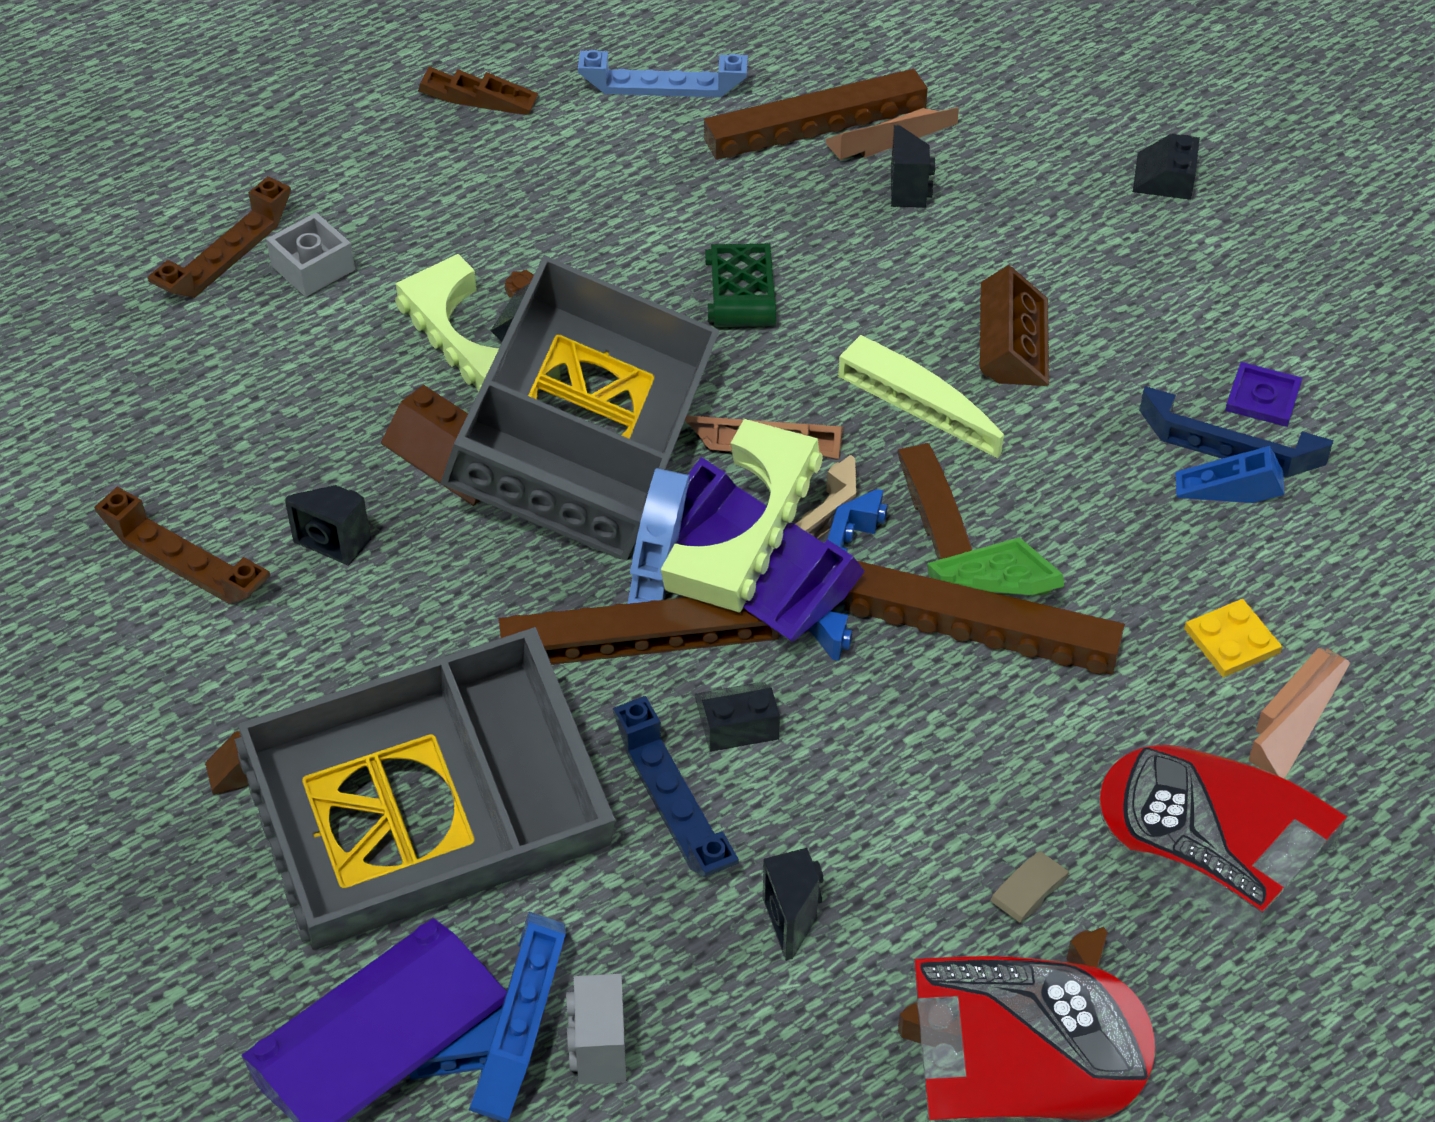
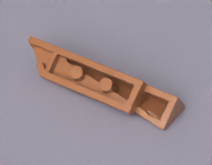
[685,415,844,459]

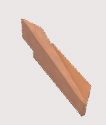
[826,107,959,160]
[1248,648,1350,779]

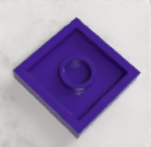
[1225,362,1302,427]

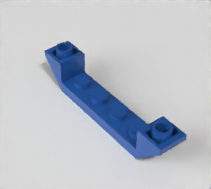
[809,489,888,661]
[469,912,565,1122]

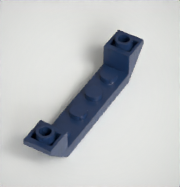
[1139,386,1334,478]
[613,696,739,877]

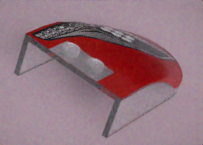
[1099,745,1347,943]
[909,956,1155,1122]

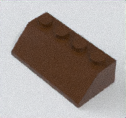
[979,265,1049,386]
[381,384,480,506]

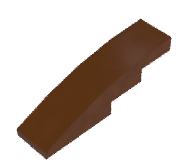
[418,66,538,115]
[897,443,972,560]

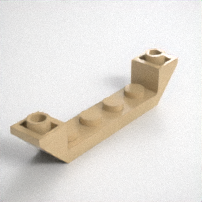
[795,455,856,540]

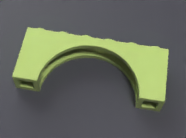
[395,254,560,392]
[661,419,823,612]

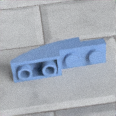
[628,468,690,604]

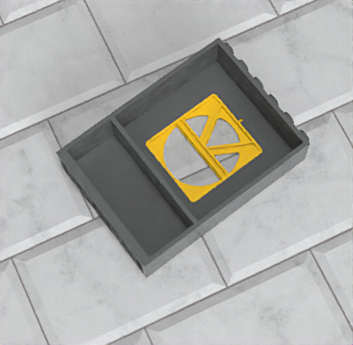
[440,255,720,560]
[234,627,615,950]

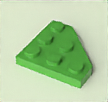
[927,537,1064,595]

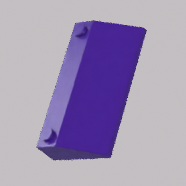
[675,457,865,642]
[241,918,507,1122]

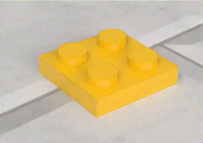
[1184,599,1283,677]

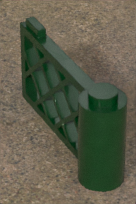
[705,243,776,328]

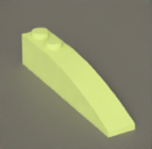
[838,335,1004,458]

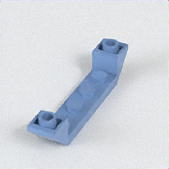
[578,50,748,97]

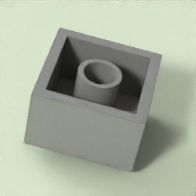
[266,213,355,297]
[566,974,626,1085]

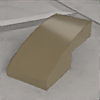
[990,851,1069,923]

